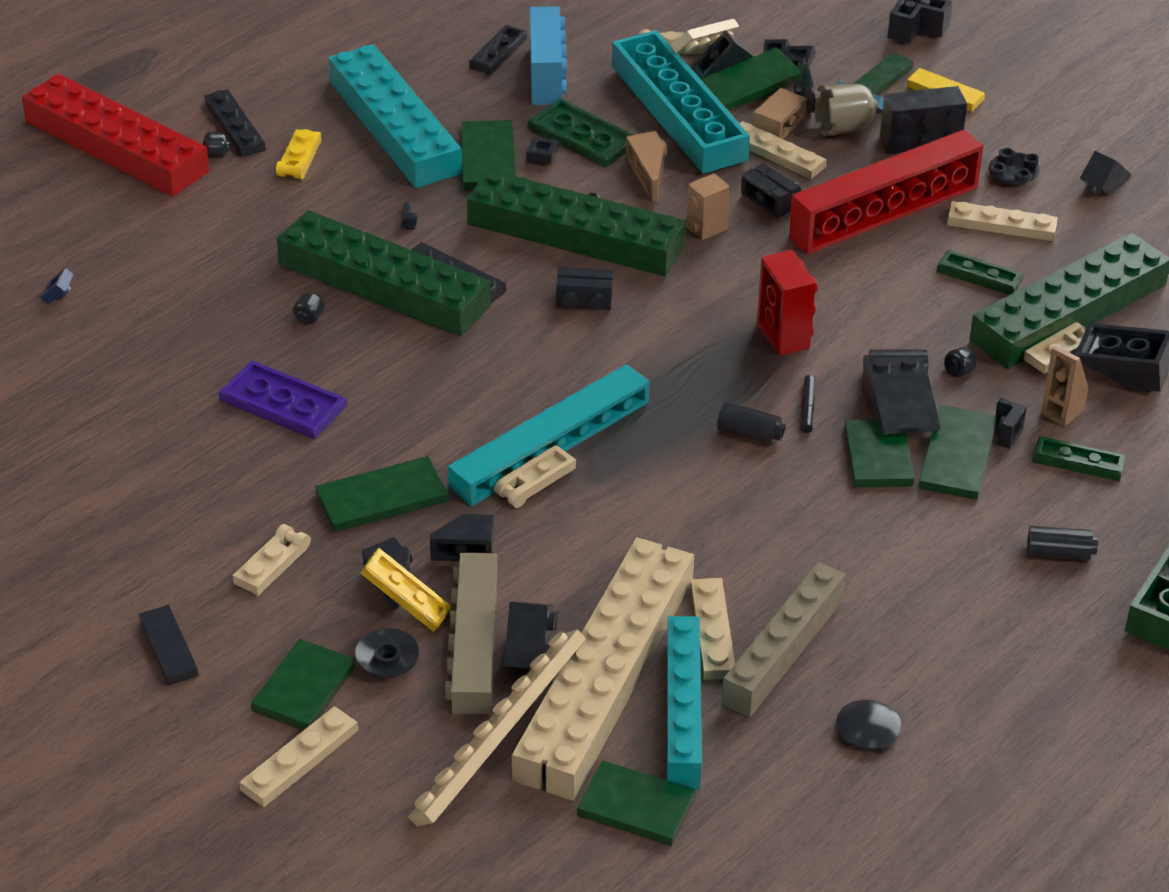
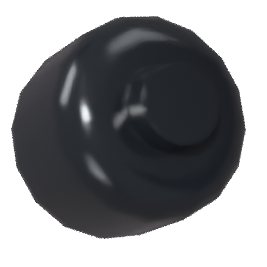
[203,132,230,158]
[293,293,324,324]
[944,347,976,377]

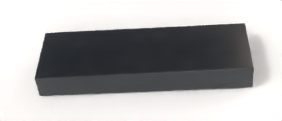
[469,25,527,75]
[139,605,199,685]

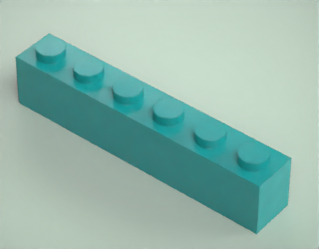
[667,616,702,789]

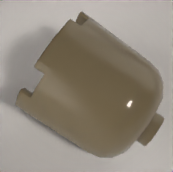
[815,84,879,136]

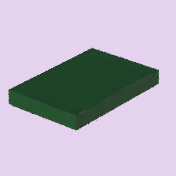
[844,419,914,487]
[251,638,356,730]
[577,760,696,846]

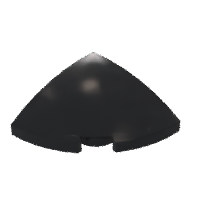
[763,39,816,70]

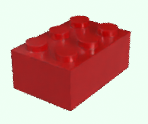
[757,250,818,356]

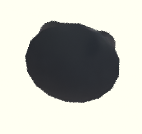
[988,148,1041,185]
[836,699,901,754]

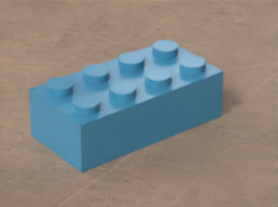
[530,6,567,105]

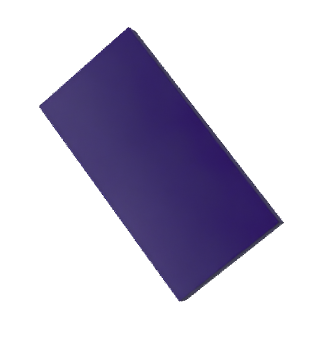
[218,360,347,439]

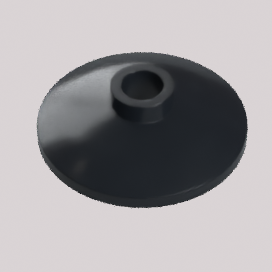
[794,62,815,113]
[355,628,420,678]

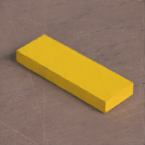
[906,68,985,112]
[360,548,452,632]

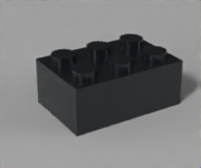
[880,86,967,154]

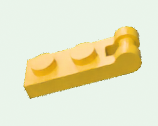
[276,129,321,179]

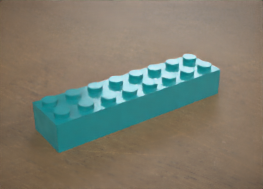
[612,30,750,174]
[328,44,462,188]

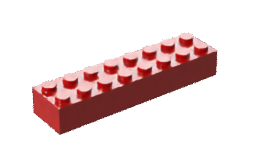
[22,73,209,197]
[789,130,984,255]

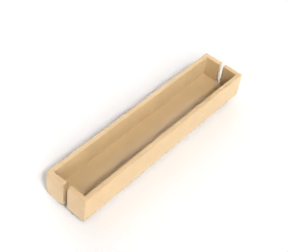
[512,537,694,801]

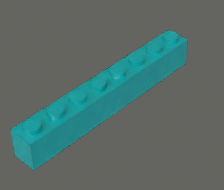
[448,364,650,507]

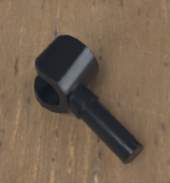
[401,203,418,229]

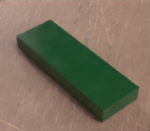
[853,53,914,96]
[936,250,1024,295]
[1032,436,1126,482]

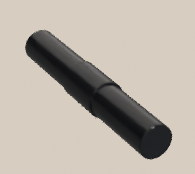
[801,375,816,433]

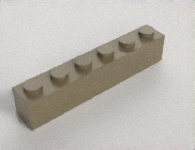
[445,553,498,714]
[722,562,846,718]

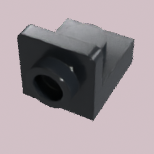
[996,398,1027,449]

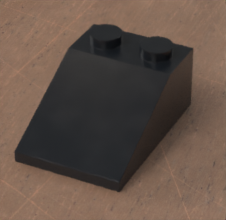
[1074,323,1169,392]
[862,356,941,435]

